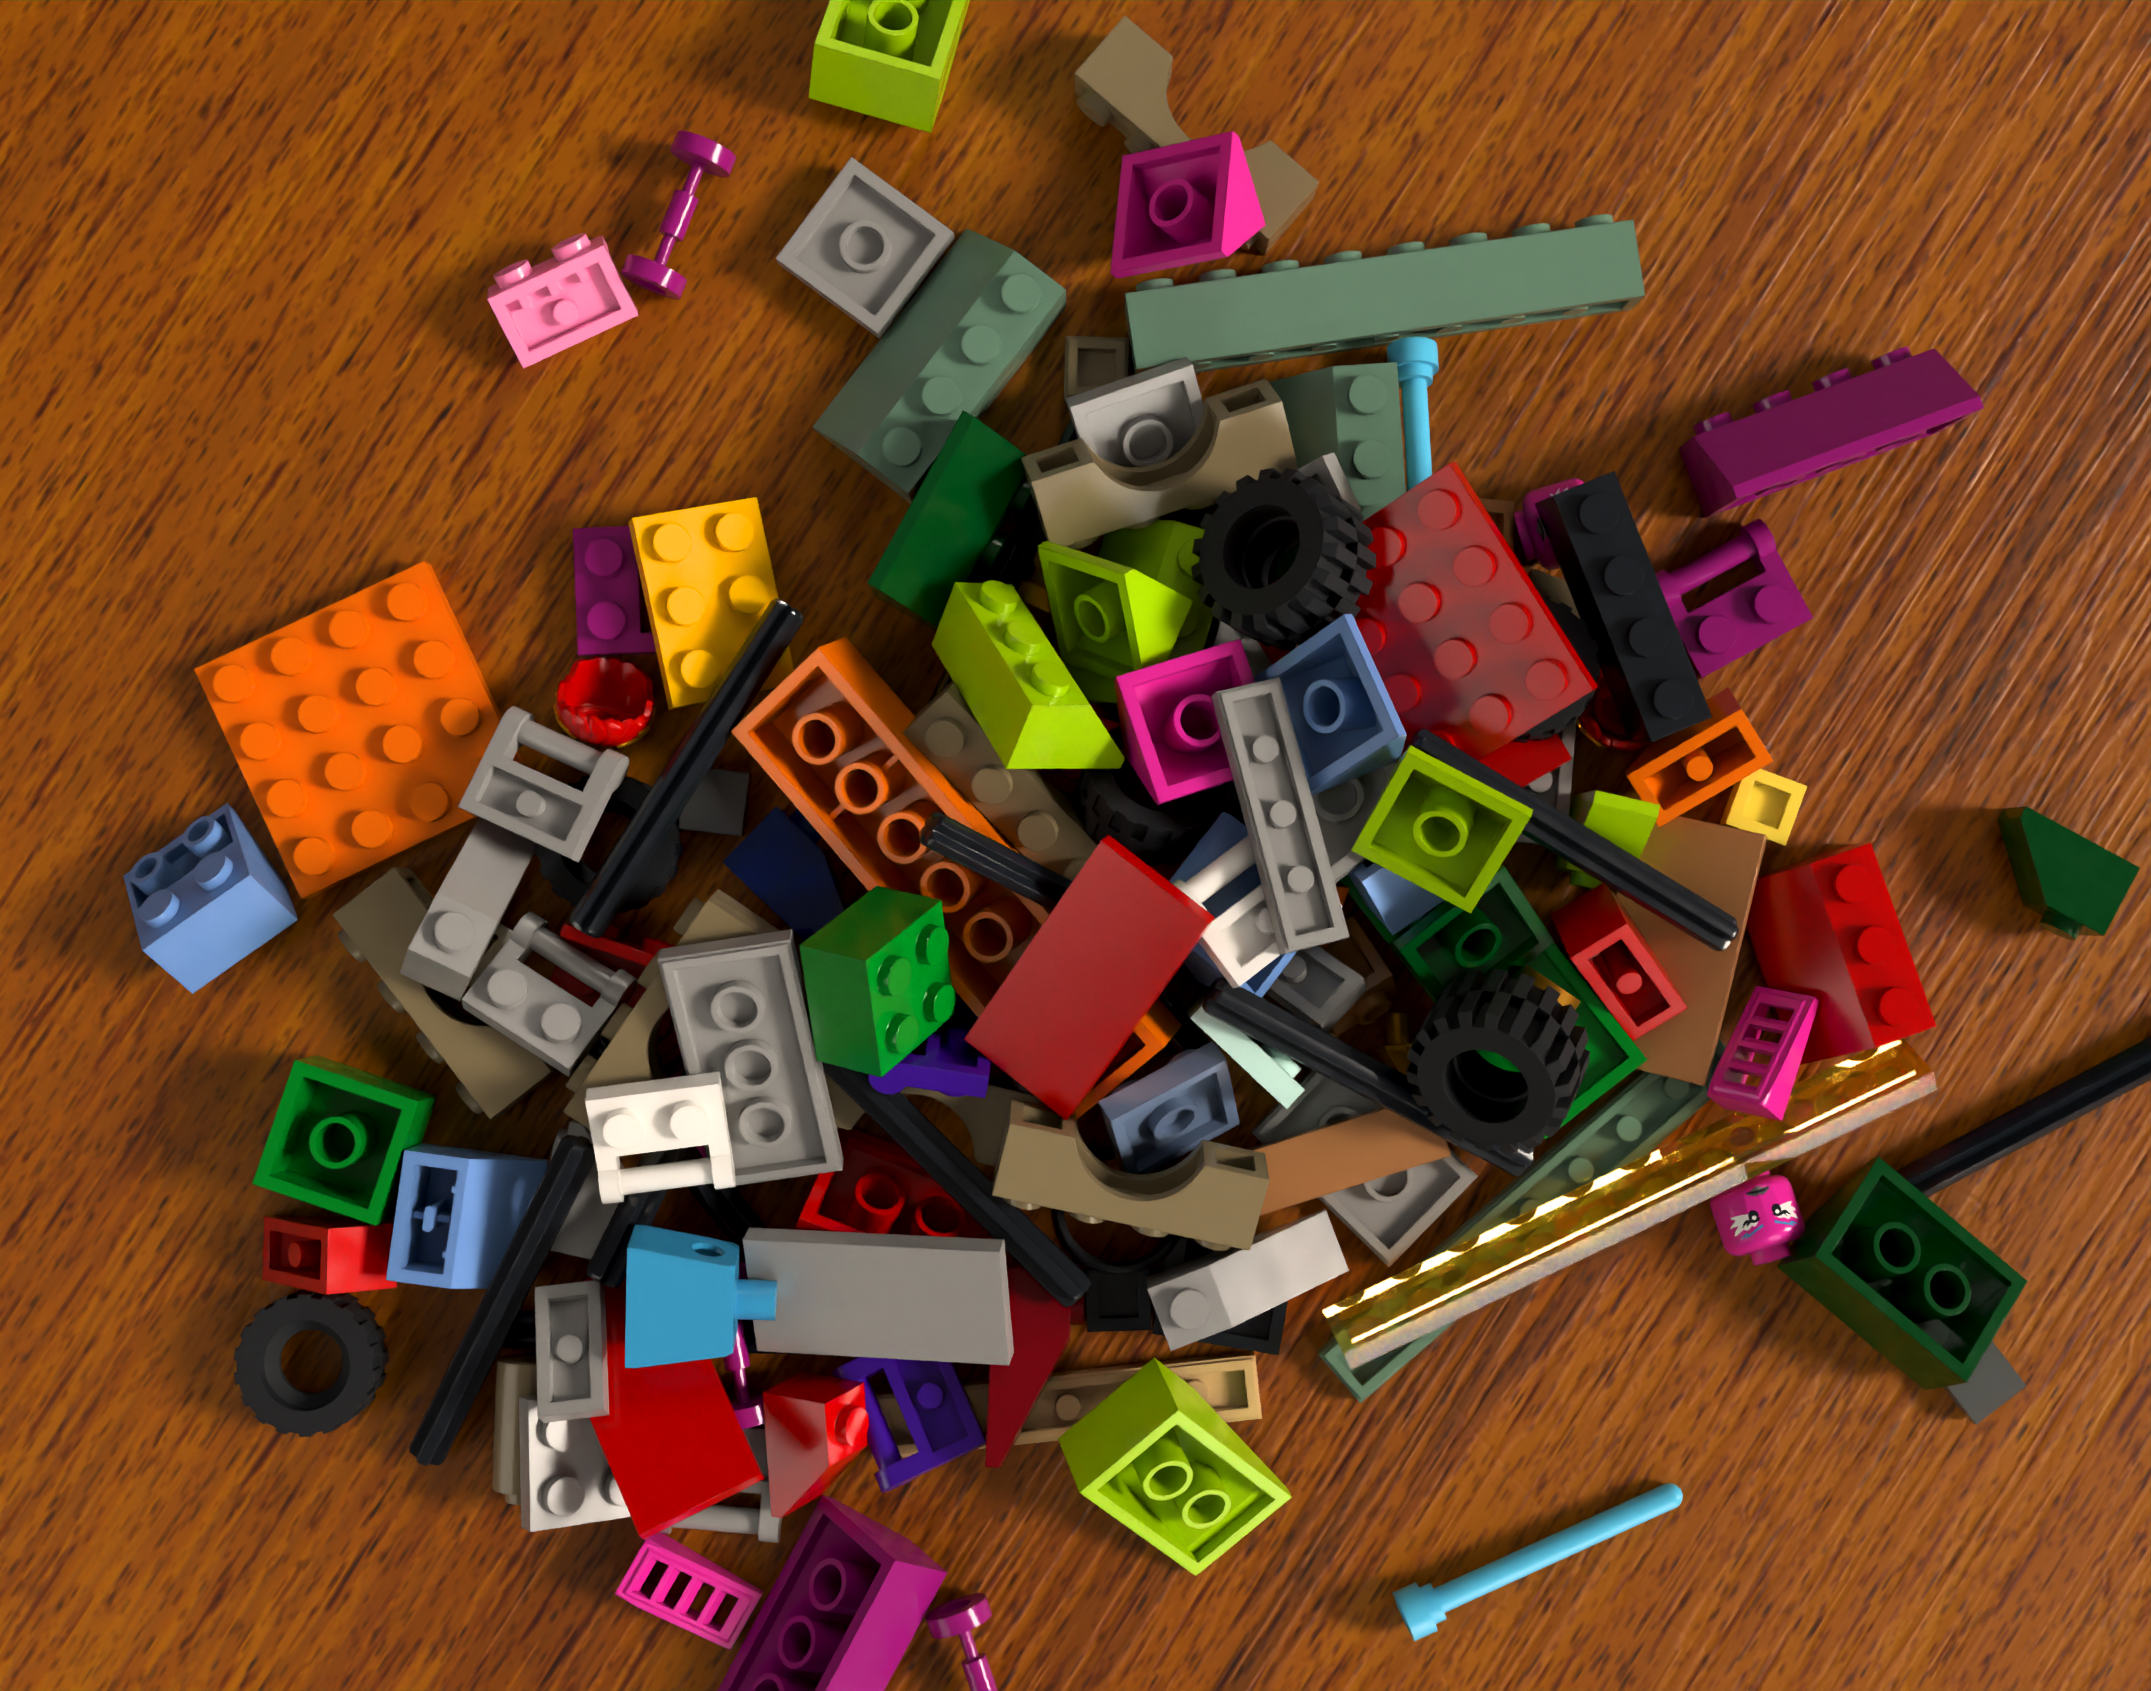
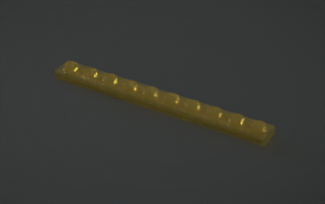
[1322,1038,1937,1370]

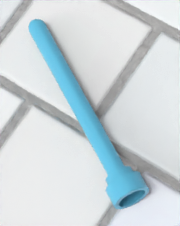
[1387,337,1439,491]
[1392,1483,1683,1641]

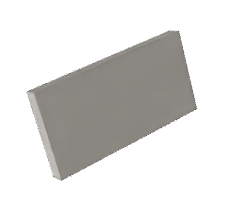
[657,929,844,1186]
[742,1227,1014,1366]

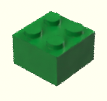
[799,886,956,1078]
[252,1055,437,1226]

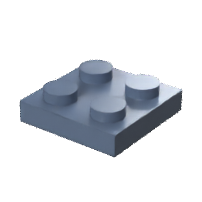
[1099,1040,1240,1174]

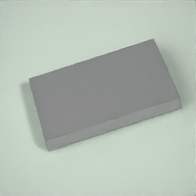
[1251,1069,1478,1267]

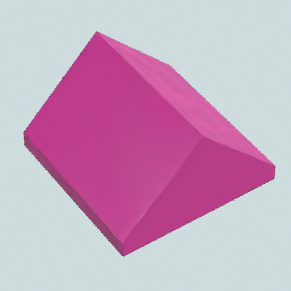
[1110,131,1266,279]
[1114,639,1255,805]

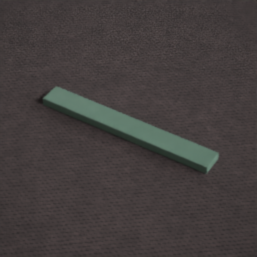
[1317,1039,1726,1404]

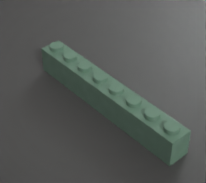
[1124,214,1645,375]

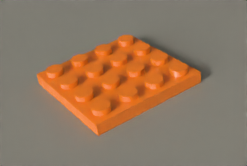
[194,561,525,899]

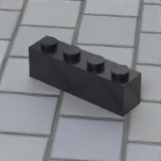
[1535,471,1712,743]

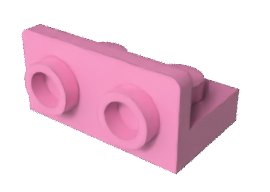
[487,233,638,369]

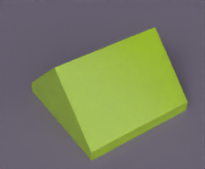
[1037,541,1193,680]
[1351,745,1533,913]

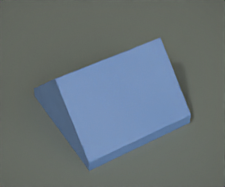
[1254,614,1407,796]

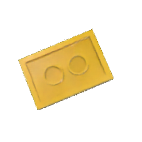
[628,497,794,710]

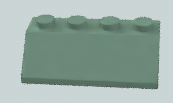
[813,228,1066,504]
[1269,362,1406,580]

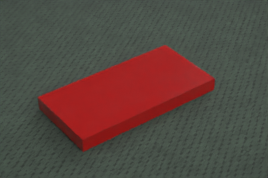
[964,835,1215,1120]
[581,1278,765,1540]

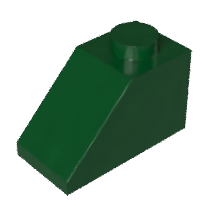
[1997,806,2140,941]

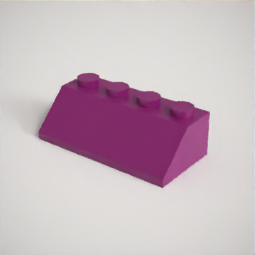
[1679,346,1984,518]
[717,1495,947,1691]

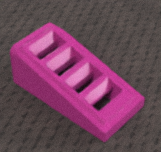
[1707,986,1820,1121]
[615,1533,764,1650]

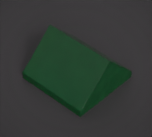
[1389,864,1555,1001]

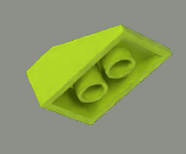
[809,0,970,133]
[1058,1357,1292,1576]

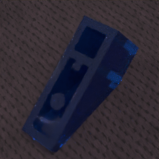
[723,806,848,941]

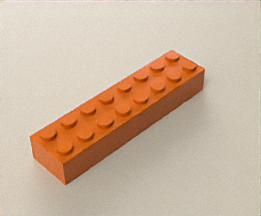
[731,637,1182,1119]

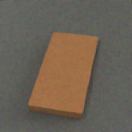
[1593,816,1767,1087]

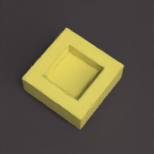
[1719,769,1807,847]

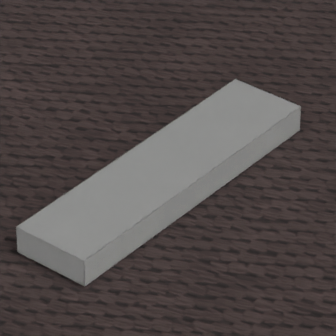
[1211,677,1350,955]

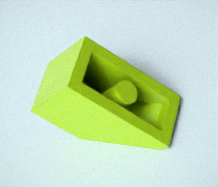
[1554,790,1660,890]

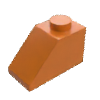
[1625,687,1773,827]

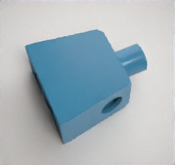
[625,1225,778,1368]

